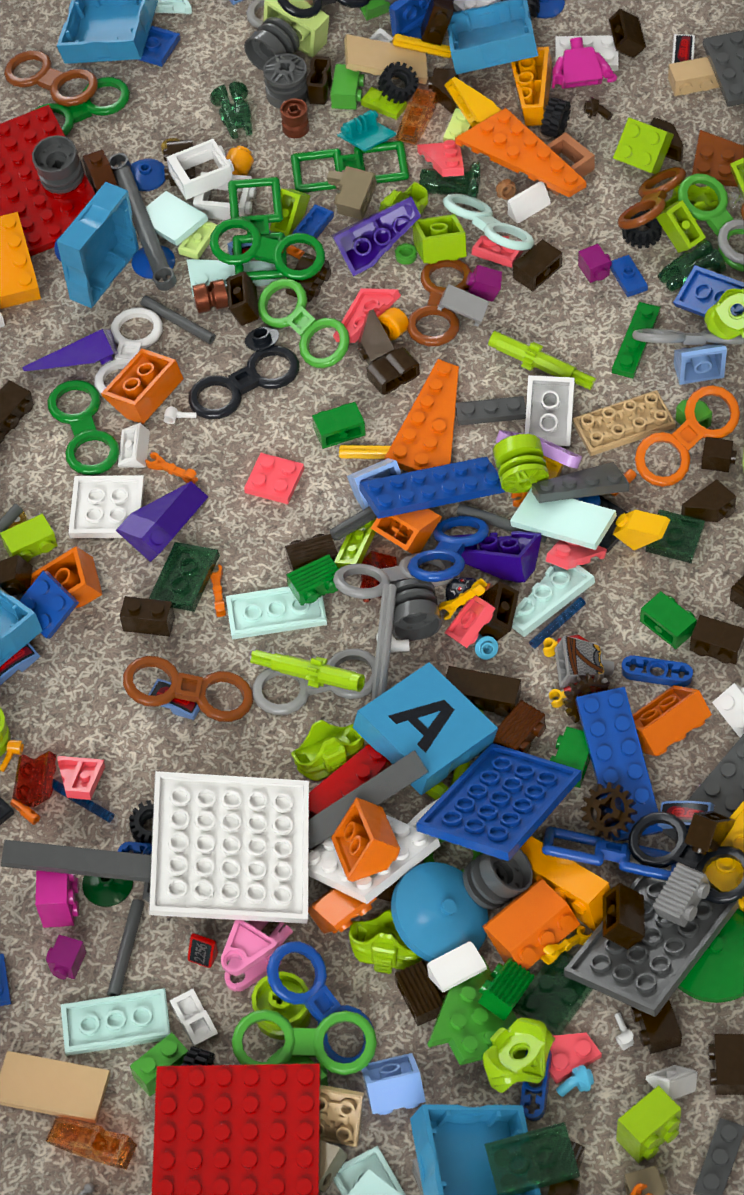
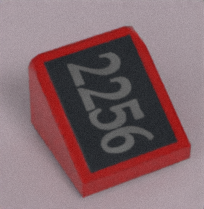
[188,933,218,968]

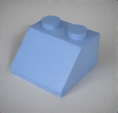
[673,344,727,385]
[347,458,401,519]
[361,1053,426,1115]

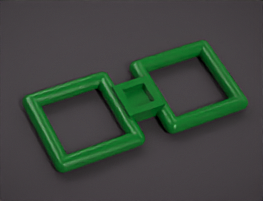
[291,141,409,193]
[228,177,288,280]

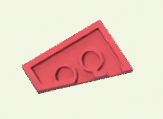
[417,140,464,177]
[333,288,401,343]

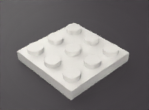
[69,475,145,538]

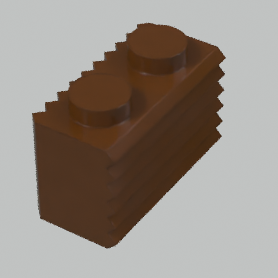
[493,700,546,753]

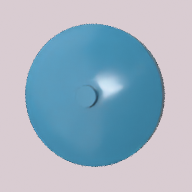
[391,862,489,962]

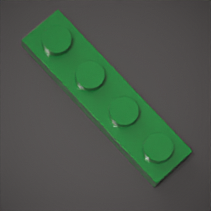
[612,302,661,379]

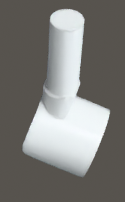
[164,406,196,424]
[615,1013,634,1050]

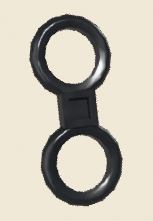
[277,0,371,18]
[188,345,300,419]
[629,812,744,904]

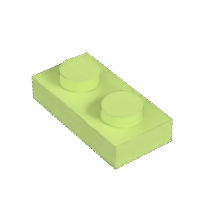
[443,108,472,147]
[178,221,217,260]

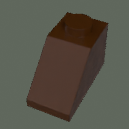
[83,149,117,193]

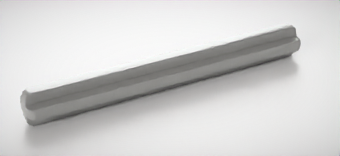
[371,583,397,701]

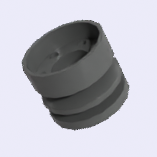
[244,17,300,71]
[263,53,308,109]
[32,135,84,194]
[392,578,442,641]
[463,849,533,910]

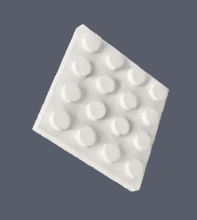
[308,815,440,904]

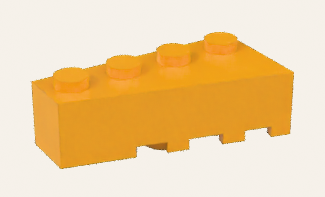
[510,47,552,126]
[0,212,41,309]
[520,836,611,931]

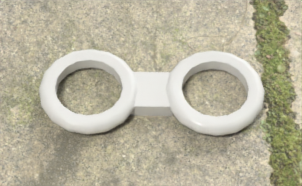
[94,307,163,400]

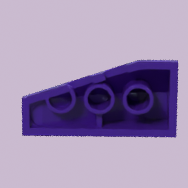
[331,196,421,277]
[22,329,118,372]
[115,481,208,562]
[450,531,542,583]

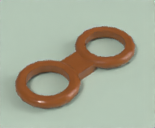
[4,50,98,107]
[617,167,686,230]
[407,259,472,346]
[123,656,253,722]

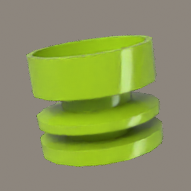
[493,434,549,493]

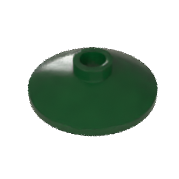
[82,876,133,907]

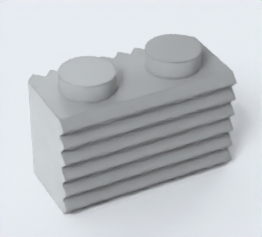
[653,862,710,928]

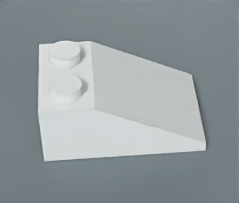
[525,375,575,447]

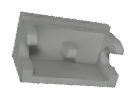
[437,284,489,327]

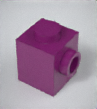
[578,244,612,283]
[466,265,502,302]
[46,935,87,980]

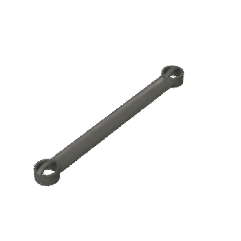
[108,153,177,291]

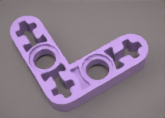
[496,430,582,469]

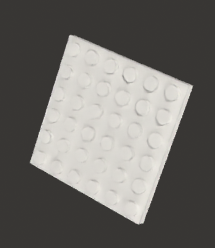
[149,771,309,924]

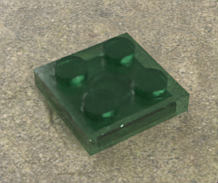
[646,509,705,564]

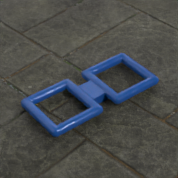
[542,826,676,881]

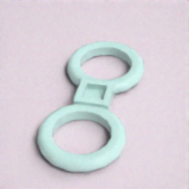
[443,194,534,251]

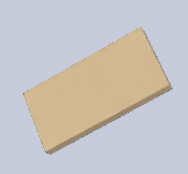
[344,34,428,84]
[572,390,676,456]
[0,1051,111,1123]
[320,1085,364,1147]

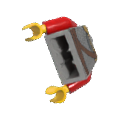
[543,635,615,708]

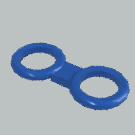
[407,516,489,582]
[266,941,374,1064]

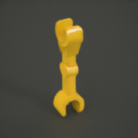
[438,578,487,620]
[540,926,592,965]

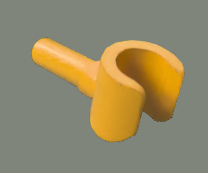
[0,739,24,772]

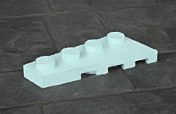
[187,259,279,297]
[512,565,595,637]

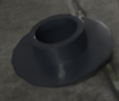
[245,326,279,351]

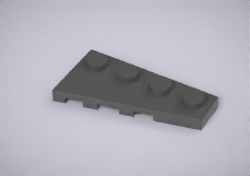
[532,462,629,503]

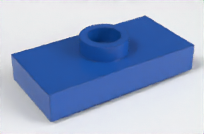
[292,204,334,238]
[610,255,648,297]

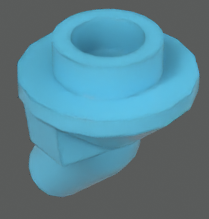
[474,634,498,660]
[556,1065,594,1097]

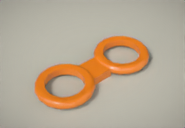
[635,385,740,487]

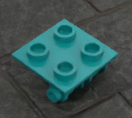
[337,110,397,151]

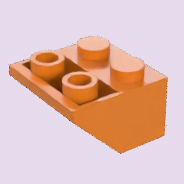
[370,509,442,554]
[308,888,377,934]

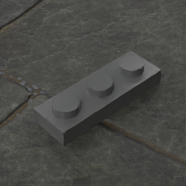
[456,396,526,426]
[693,1118,744,1195]

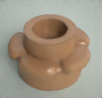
[496,179,516,200]

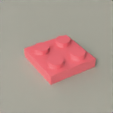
[244,453,304,504]
[445,596,496,648]

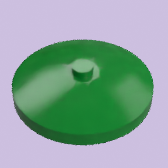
[678,909,744,1003]

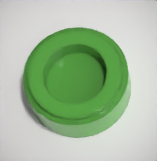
[395,244,417,265]

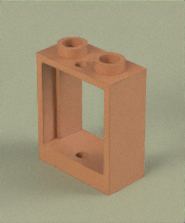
[538,132,595,196]

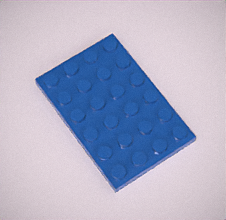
[416,743,581,862]

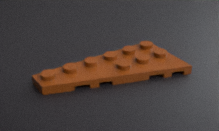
[692,130,744,187]

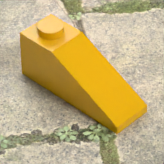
[444,77,501,127]

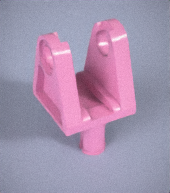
[221,920,293,992]

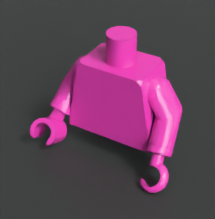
[552,37,617,89]

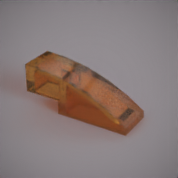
[395,88,438,145]
[46,1117,137,1170]

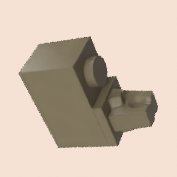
[327,166,377,220]

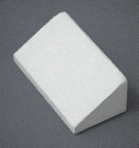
[508,181,551,223]
[118,423,150,468]
[427,941,487,992]
[646,1065,698,1100]

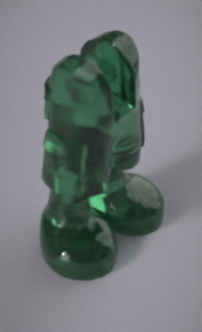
[210,82,253,139]
[419,162,480,198]
[658,239,726,292]

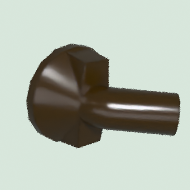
[584,97,613,121]

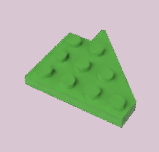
[427,956,517,1065]

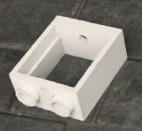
[166,139,234,200]
[193,172,256,220]

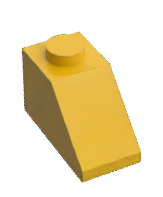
[613,510,670,550]

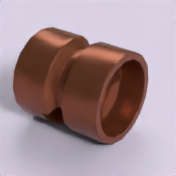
[280,98,309,139]
[192,279,228,314]

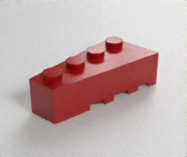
[309,744,392,819]

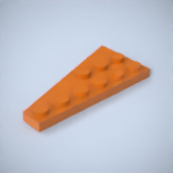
[455,108,586,197]
[385,359,459,472]

